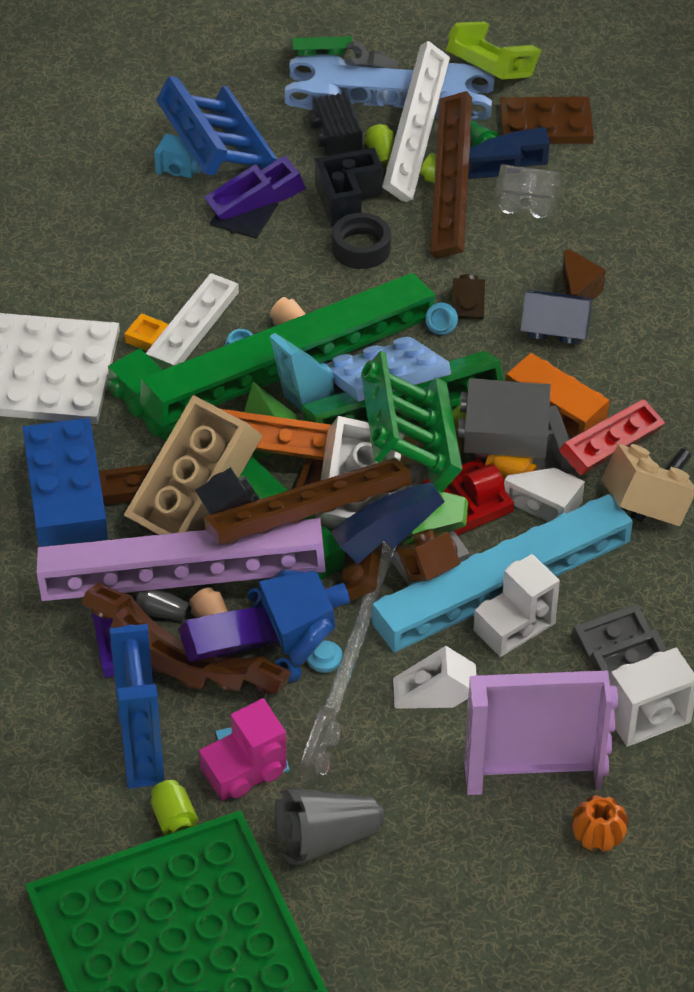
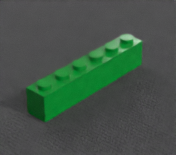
[302,351,504,425]

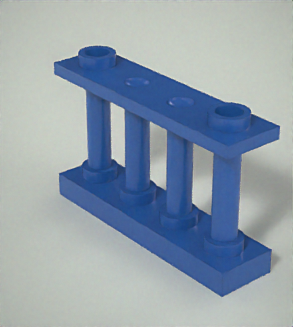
[156,76,277,175]
[110,624,165,789]

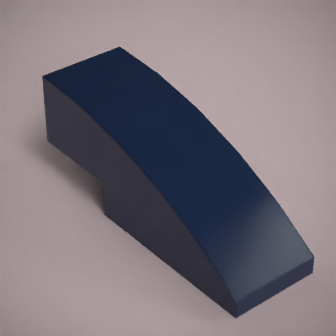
[468,127,550,179]
[332,482,445,564]

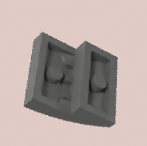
[572,604,667,681]

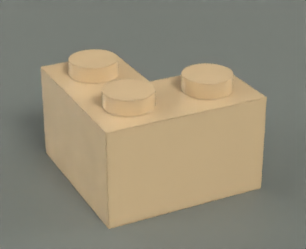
[601,444,694,526]

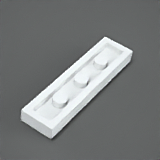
[146,273,239,370]

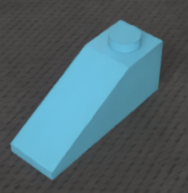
[270,333,335,414]

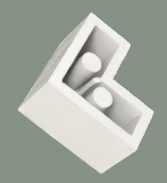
[474,554,560,657]

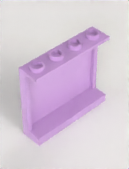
[464,670,618,795]

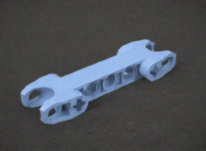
[285,54,494,120]

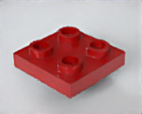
[420,458,514,535]

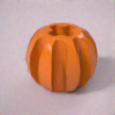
[571,795,628,852]

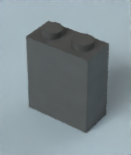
[458,378,551,459]

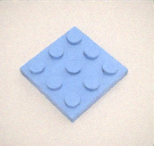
[326,337,451,402]

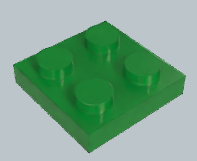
[290,36,352,56]

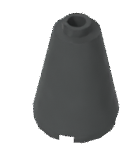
[274,788,384,865]

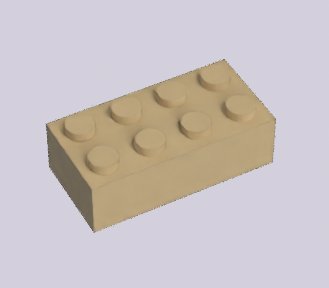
[124,395,263,535]

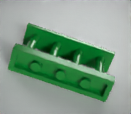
[361,350,462,492]

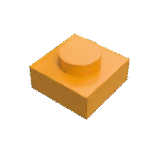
[124,313,169,351]

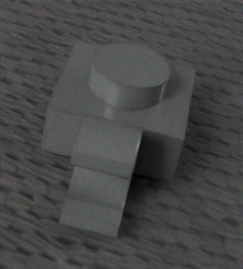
[344,42,398,69]

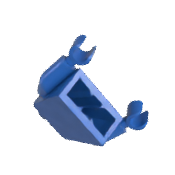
[248,569,350,683]

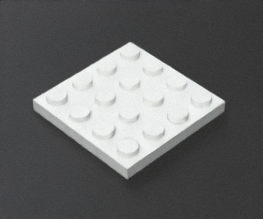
[0,313,120,424]

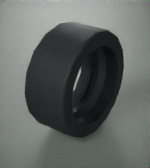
[332,213,391,269]

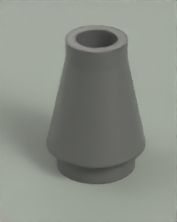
[136,589,189,623]

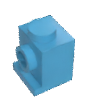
[154,133,202,178]

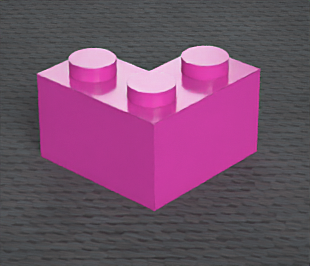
[199,698,287,801]

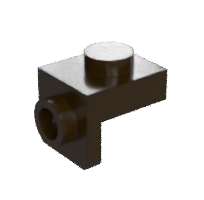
[452,274,485,319]

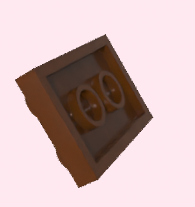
[500,96,594,144]

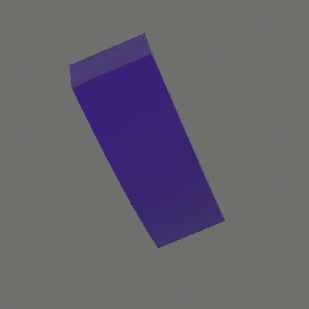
[204,155,306,219]
[178,607,279,663]

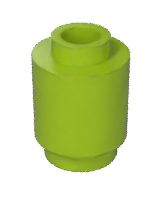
[150,780,198,835]

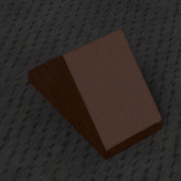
[562,249,606,300]

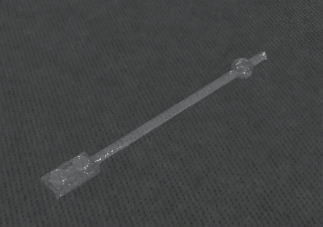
[300,463,424,787]

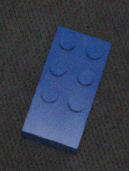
[22,418,108,547]

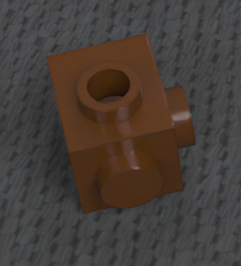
[397,528,461,582]

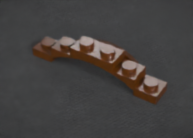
[81,582,292,694]

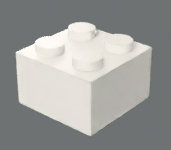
[610,647,694,747]

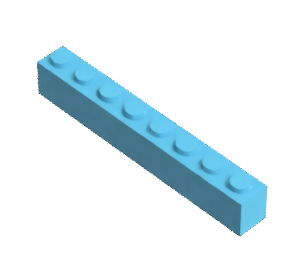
[372,494,633,653]

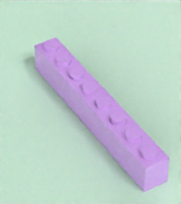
[37,518,326,601]

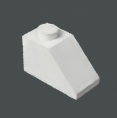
[504,468,585,522]
[393,646,476,708]

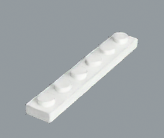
[382,41,450,202]

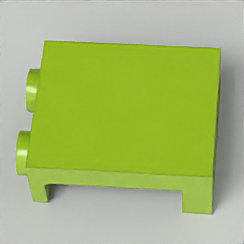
[446,21,541,80]

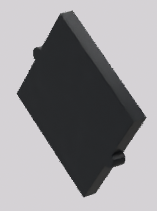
[210,202,279,239]

